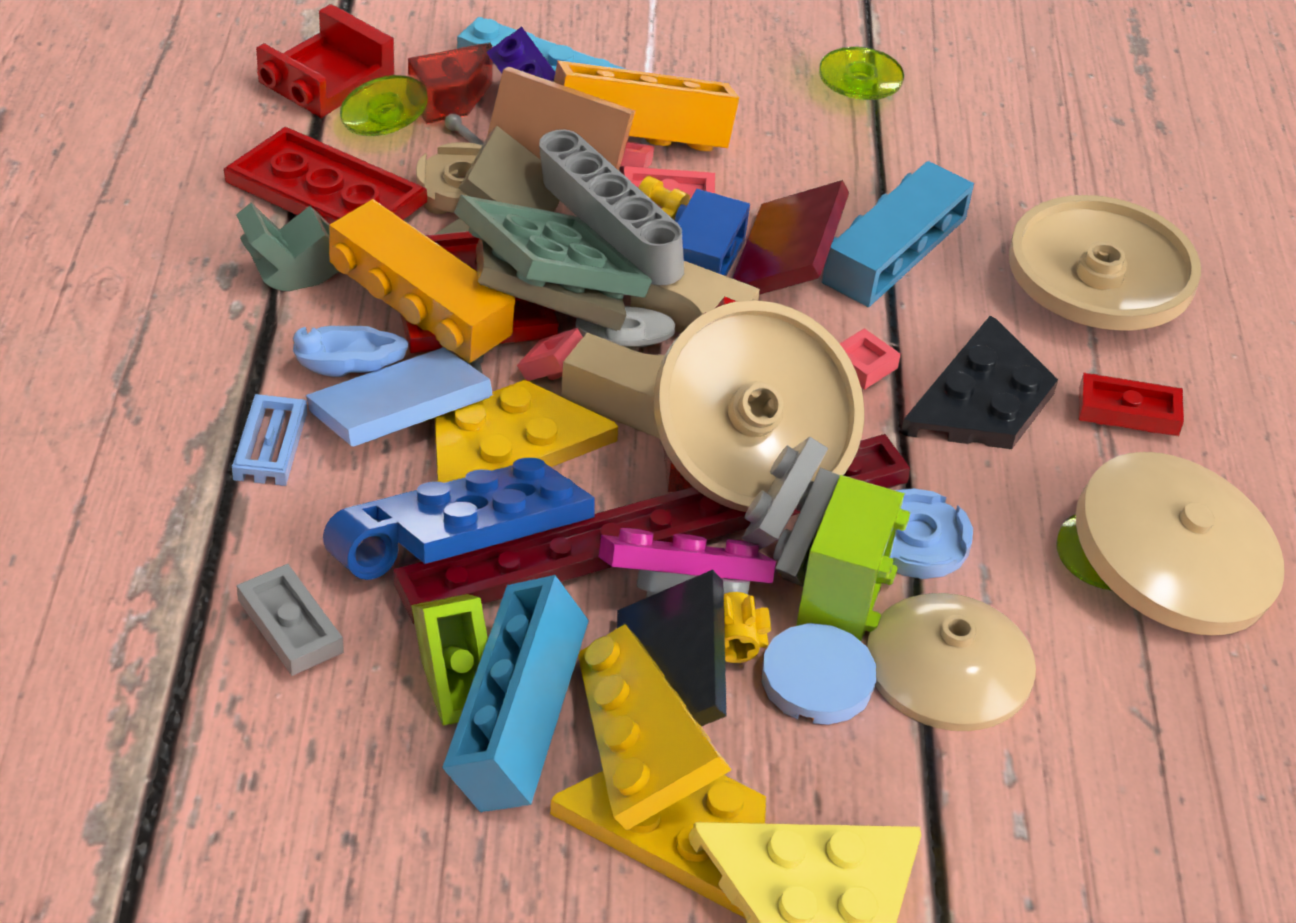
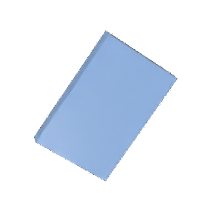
[306,347,493,447]

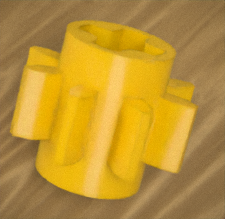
[724,592,771,663]

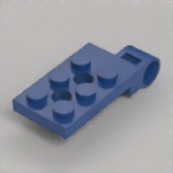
[323,458,595,580]

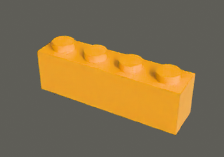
[554,60,740,151]
[329,199,515,363]

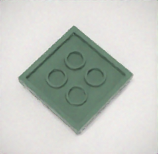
[454,195,652,299]

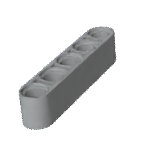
[539,130,684,285]

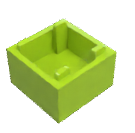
[796,475,910,642]

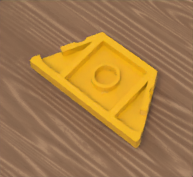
[435,380,619,483]
[550,771,766,919]

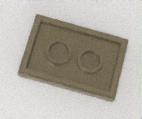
[476,239,627,331]

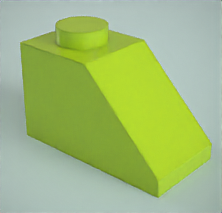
[411,594,488,725]

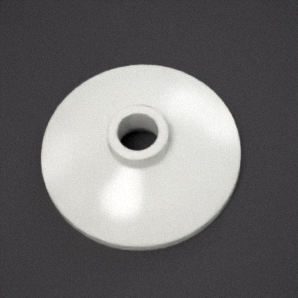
[576,306,675,352]

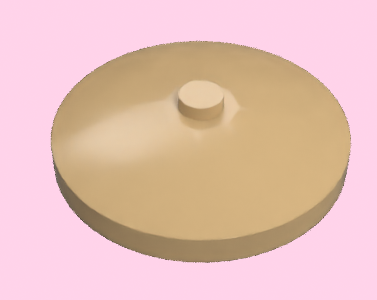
[1009,195,1201,331]
[653,300,864,512]
[1076,452,1284,635]

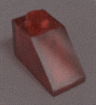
[408,42,493,124]

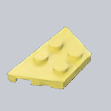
[689,822,921,923]

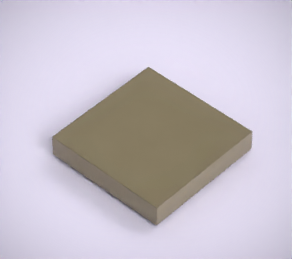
[459,126,560,212]

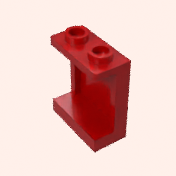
[256,4,394,118]

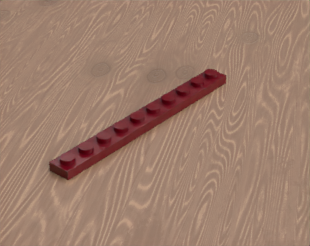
[394,434,910,624]

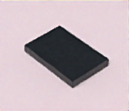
[617,569,727,727]

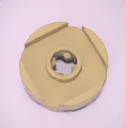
[416,142,482,214]

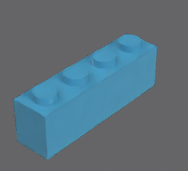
[822,161,974,307]
[442,575,589,812]

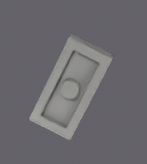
[742,437,828,550]
[773,467,840,587]
[237,564,344,676]

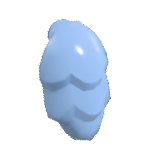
[293,326,409,377]

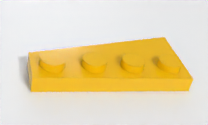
[578,624,732,831]

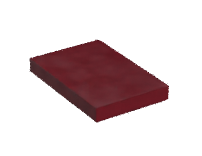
[732,180,849,295]

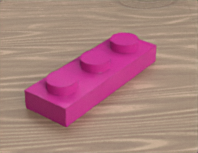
[599,528,776,583]

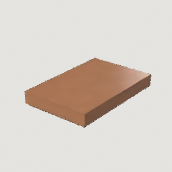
[487,67,635,170]

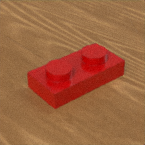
[1078,372,1184,437]

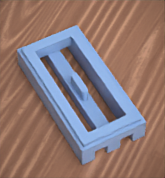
[232,394,307,486]

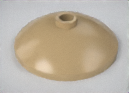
[867,593,1036,731]

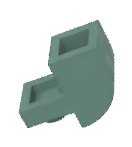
[236,203,338,291]

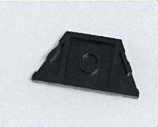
[901,316,1058,449]

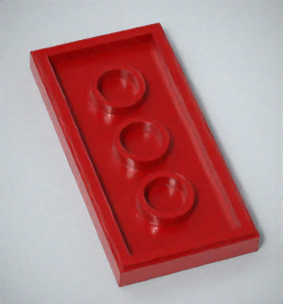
[224,126,428,224]

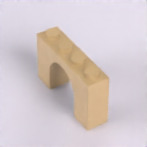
[561,261,760,438]

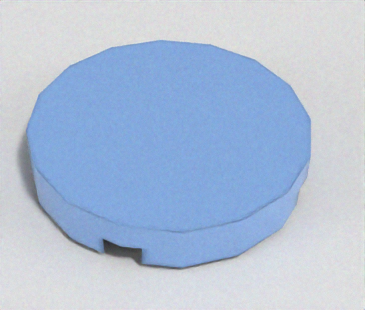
[890,488,973,579]
[761,623,876,725]

